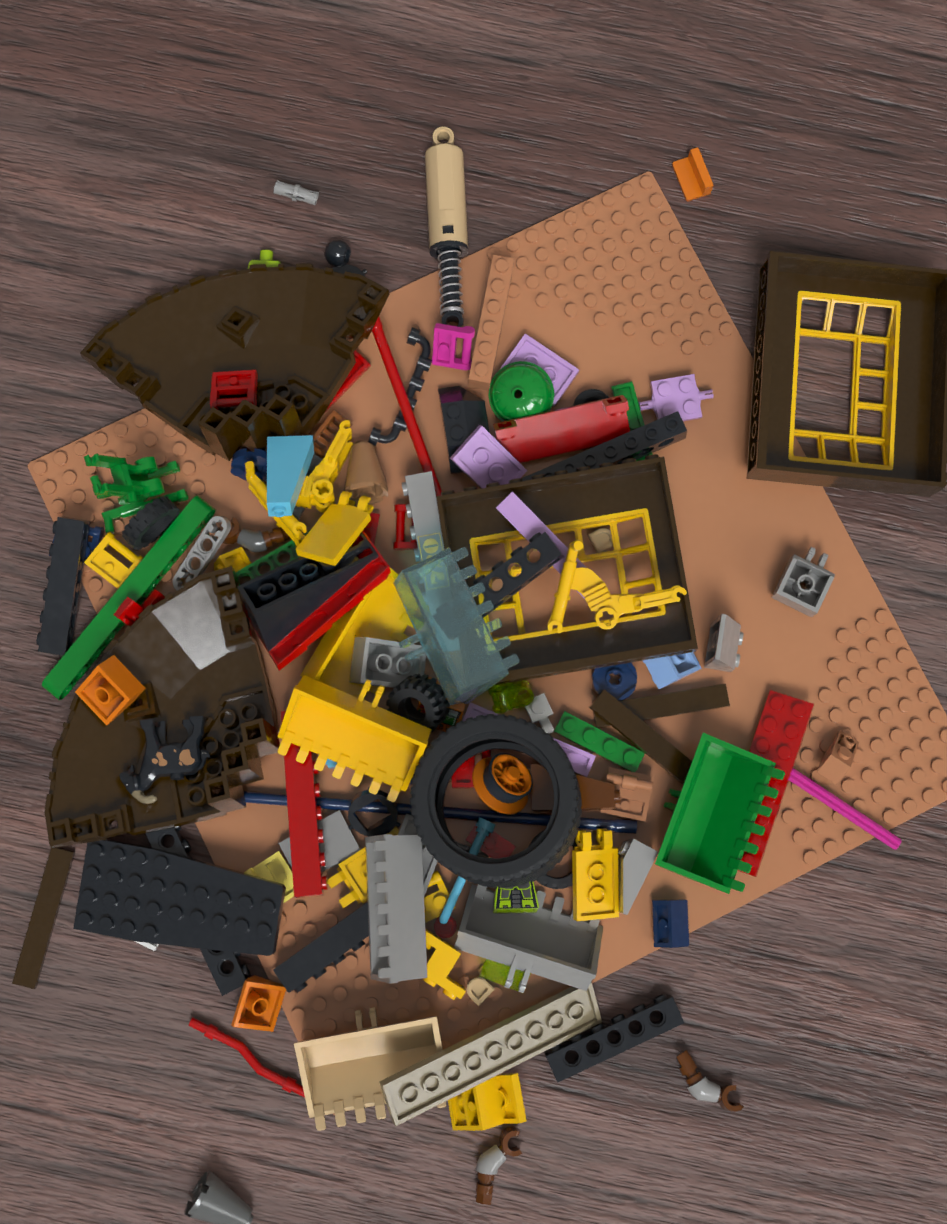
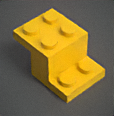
[422,929,466,1000]
[448,1073,527,1131]

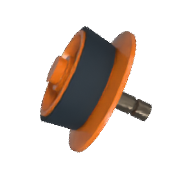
[472,753,533,814]

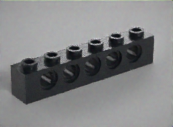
[433,532,565,640]
[545,994,685,1083]

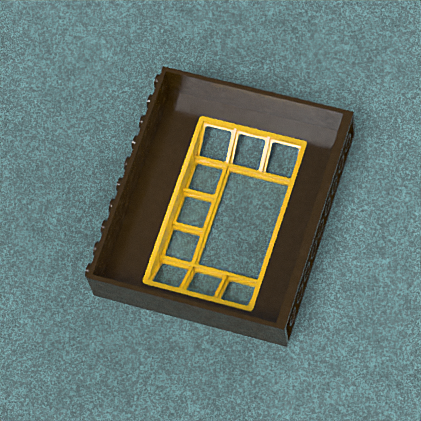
[746,251,947,497]
[436,454,698,689]

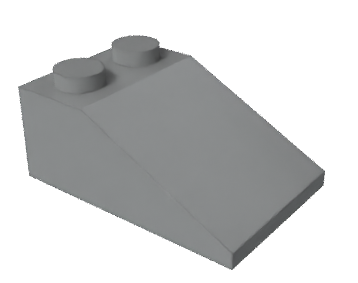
[704,614,743,672]
[349,637,427,688]
[618,839,658,915]

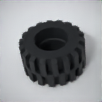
[386,674,450,733]

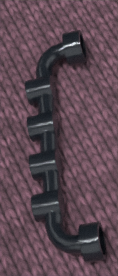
[368,327,432,446]

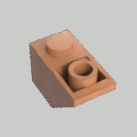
[817,730,859,784]

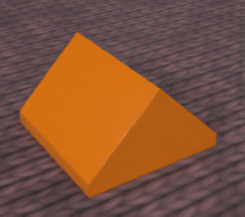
[231,975,286,1032]

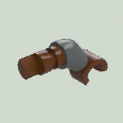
[216,517,291,552]

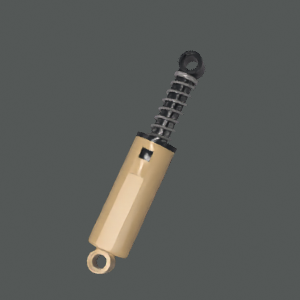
[425,127,469,338]

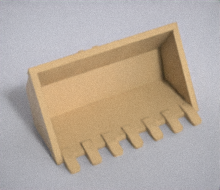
[294,1007,446,1131]

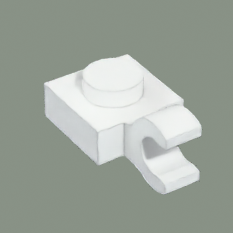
[523,693,554,734]

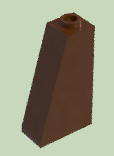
[531,764,620,812]

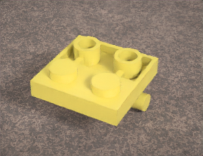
[244,851,294,903]

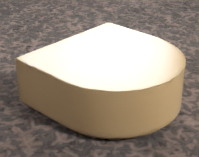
[588,528,613,553]
[467,977,495,1006]

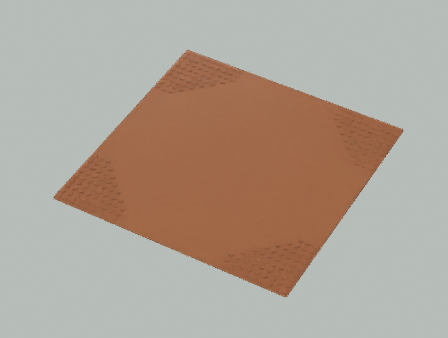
[28,172,947,1115]

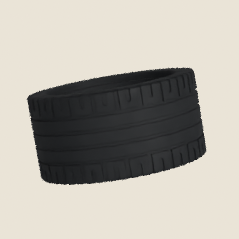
[410,714,582,888]

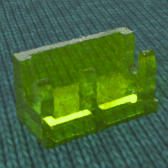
[479,958,531,991]

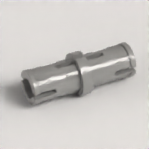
[274,180,319,206]

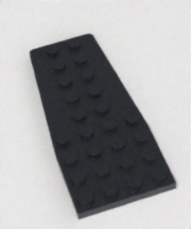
[73,839,286,956]

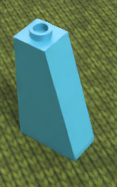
[267,435,314,517]

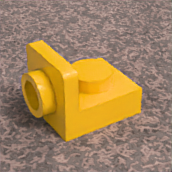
[214,547,251,573]

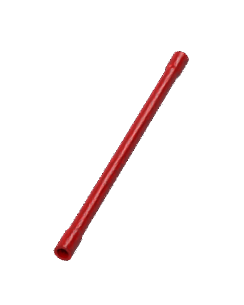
[372,317,442,496]

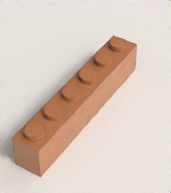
[468,255,514,391]

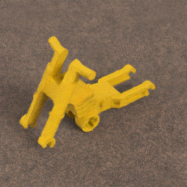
[245,420,353,548]
[548,540,687,634]

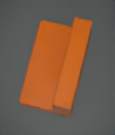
[672,147,714,202]

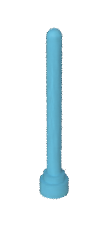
[439,817,496,924]

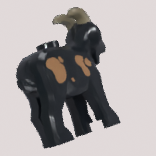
[119,716,211,804]

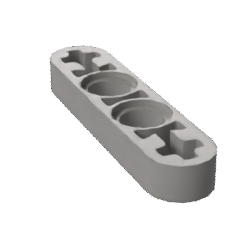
[173,516,231,591]

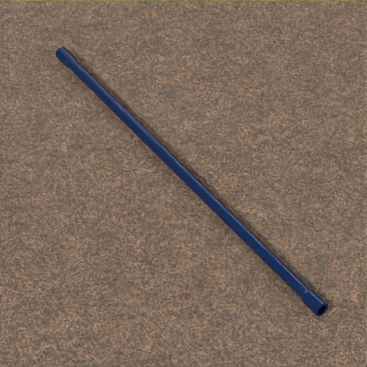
[243,791,637,834]

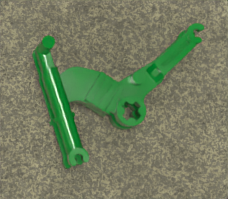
[84,454,189,534]

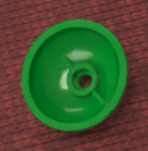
[489,361,554,422]

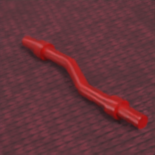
[188,1017,305,1098]

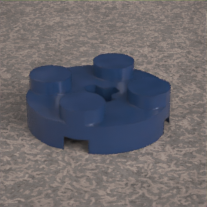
[231,448,267,482]
[592,663,637,701]

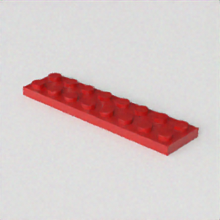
[738,690,814,877]

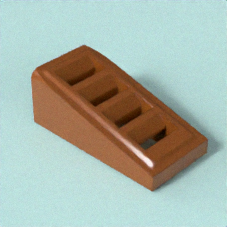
[313,410,353,458]

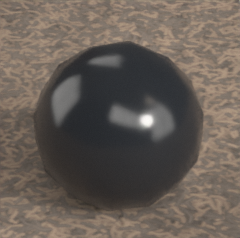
[324,240,351,267]

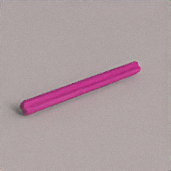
[789,768,902,850]

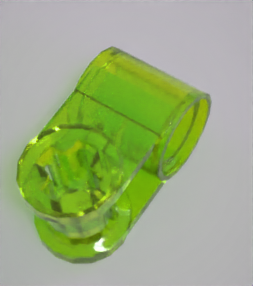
[488,680,534,713]

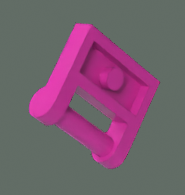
[432,323,475,370]

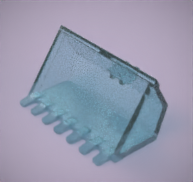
[393,547,519,705]

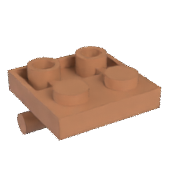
[600,767,654,822]

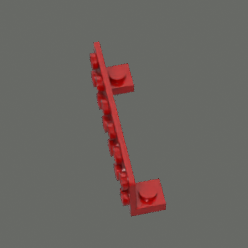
[493,395,630,463]

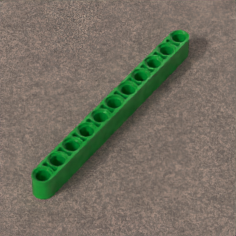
[41,495,216,700]

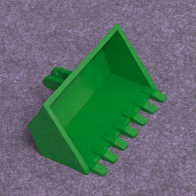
[655,733,785,894]

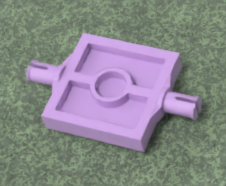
[638,374,714,421]

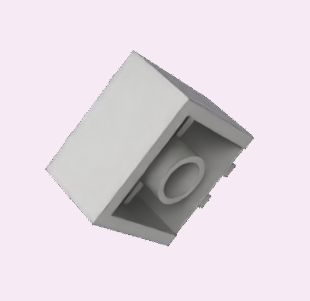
[771,547,835,617]

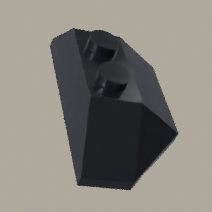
[438,386,490,474]

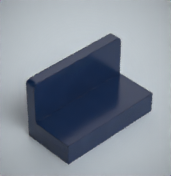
[652,900,689,948]

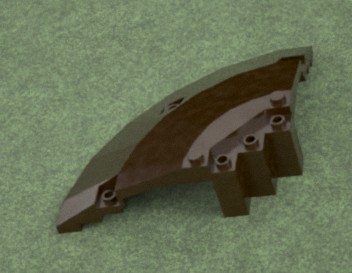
[80,263,390,461]
[44,566,280,848]

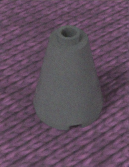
[184,1170,254,1224]

